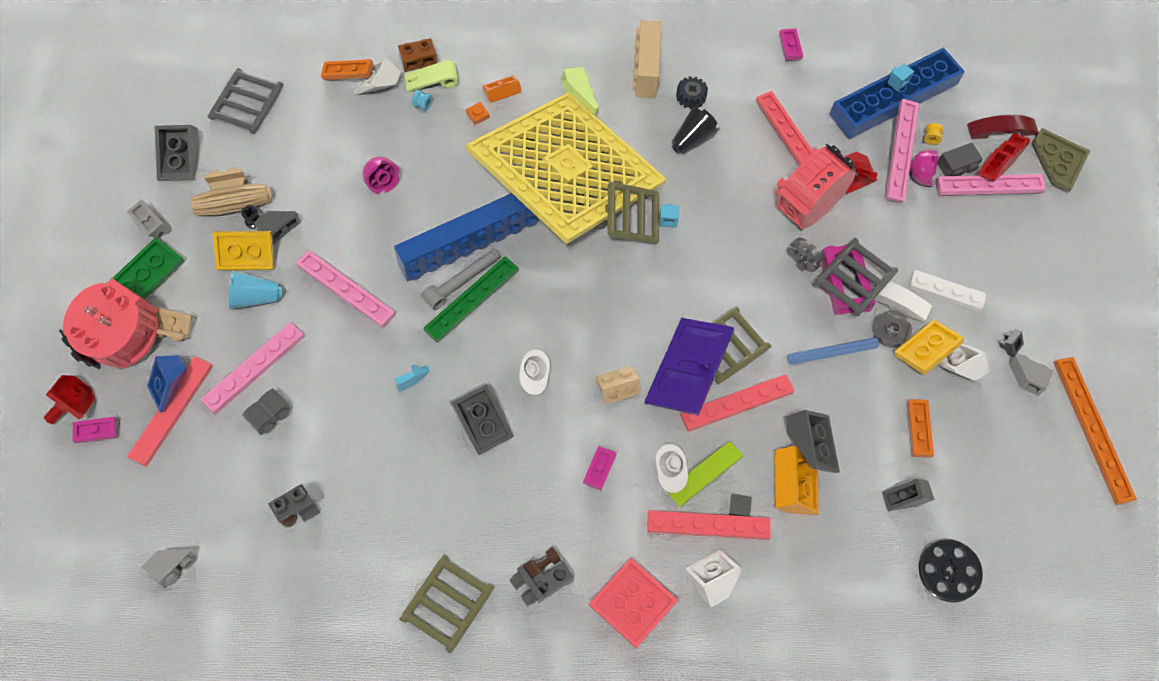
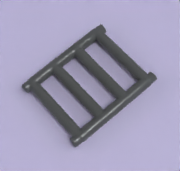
[207,68,283,134]
[814,238,898,316]

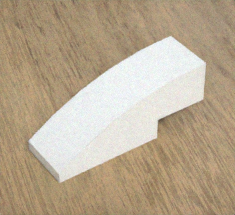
[875,277,932,322]

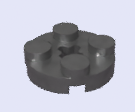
[787,238,822,272]
[873,310,912,348]

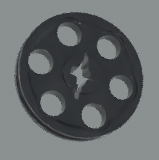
[919,539,983,603]

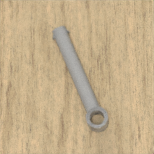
[421,249,500,310]

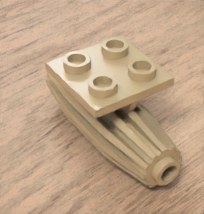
[190,167,272,215]

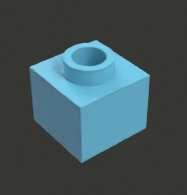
[888,63,914,91]
[659,204,679,228]

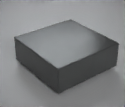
[729,494,752,517]

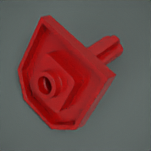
[843,151,878,194]
[44,375,95,424]

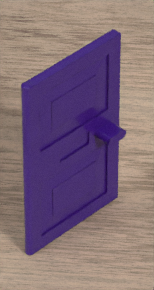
[644,317,735,416]

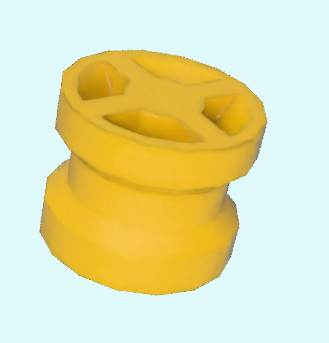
[924,123,943,145]

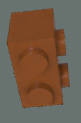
[398,38,437,72]

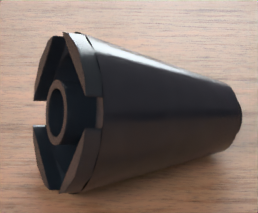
[671,105,720,154]

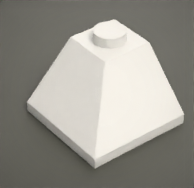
[353,58,401,95]
[938,344,989,381]
[685,550,741,607]

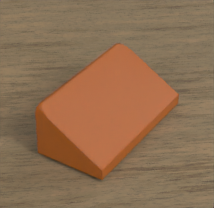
[482,75,521,103]

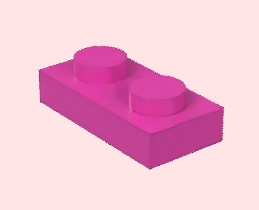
[779,28,803,61]
[73,417,117,444]
[583,446,617,491]

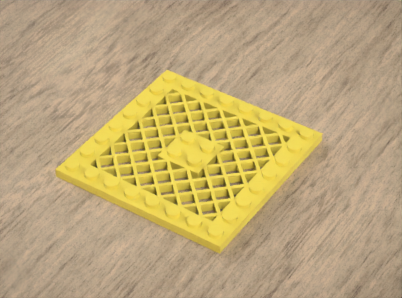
[465,92,666,244]

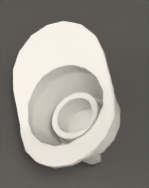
[519,349,550,395]
[656,444,688,493]

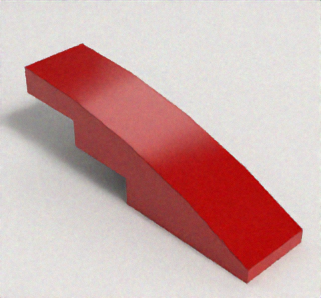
[978,133,1030,181]

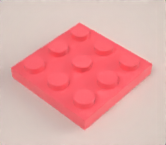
[589,558,678,649]

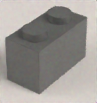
[937,142,983,176]

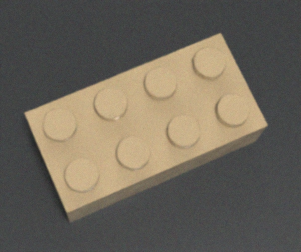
[632,20,661,98]

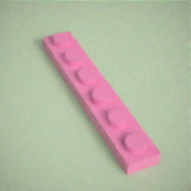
[885,99,919,203]
[936,174,1046,196]
[296,250,395,328]
[200,322,304,415]

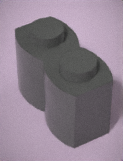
[242,388,291,435]

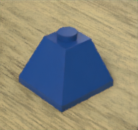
[147,355,186,413]

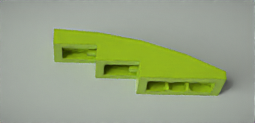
[667,441,744,507]

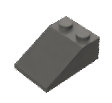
[155,125,199,181]
[449,383,514,455]
[786,410,840,473]

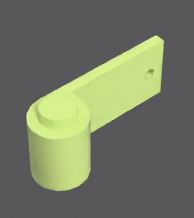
[405,60,458,92]

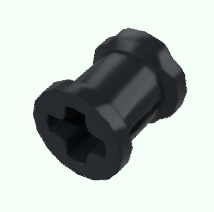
[241,205,260,229]

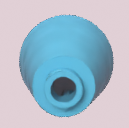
[229,270,282,309]

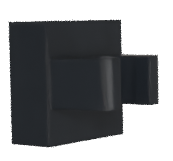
[999,329,1024,357]

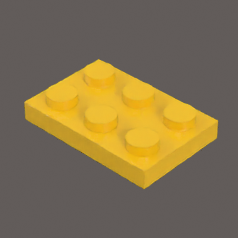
[213,231,274,270]
[895,319,964,375]

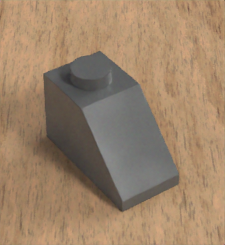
[254,211,301,245]
[882,479,935,512]

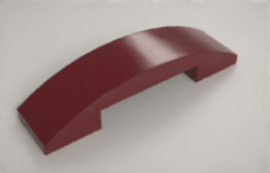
[967,115,1039,139]

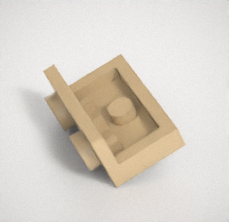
[155,307,194,341]
[595,366,641,404]

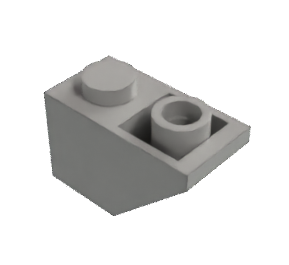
[1009,353,1054,396]
[142,548,196,588]

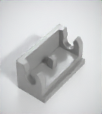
[127,199,172,240]

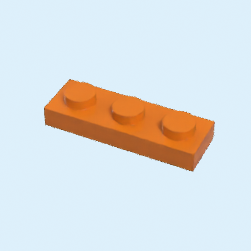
[321,59,373,80]
[907,399,934,458]

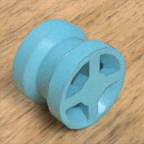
[412,90,432,111]

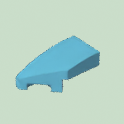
[395,365,430,392]

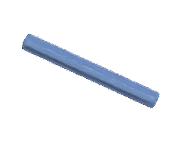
[787,337,879,365]

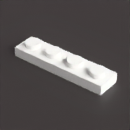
[909,270,986,312]

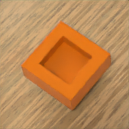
[465,102,490,125]

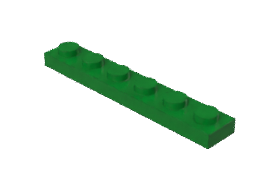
[423,256,518,343]

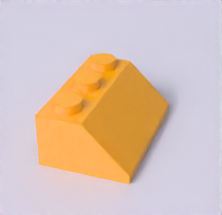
[774,446,819,515]

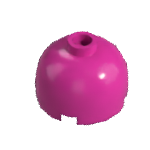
[909,150,938,186]
[362,157,400,194]

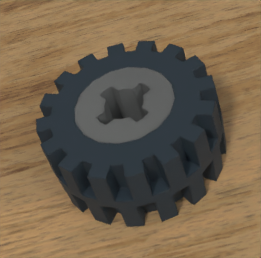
[676,76,708,109]

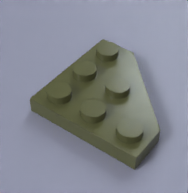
[1033,128,1090,192]

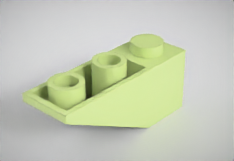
[561,67,599,115]

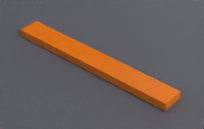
[1054,357,1137,505]

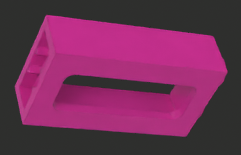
[821,244,875,315]

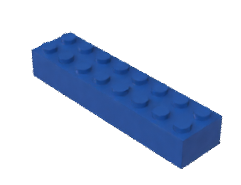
[830,47,965,139]
[394,193,539,282]

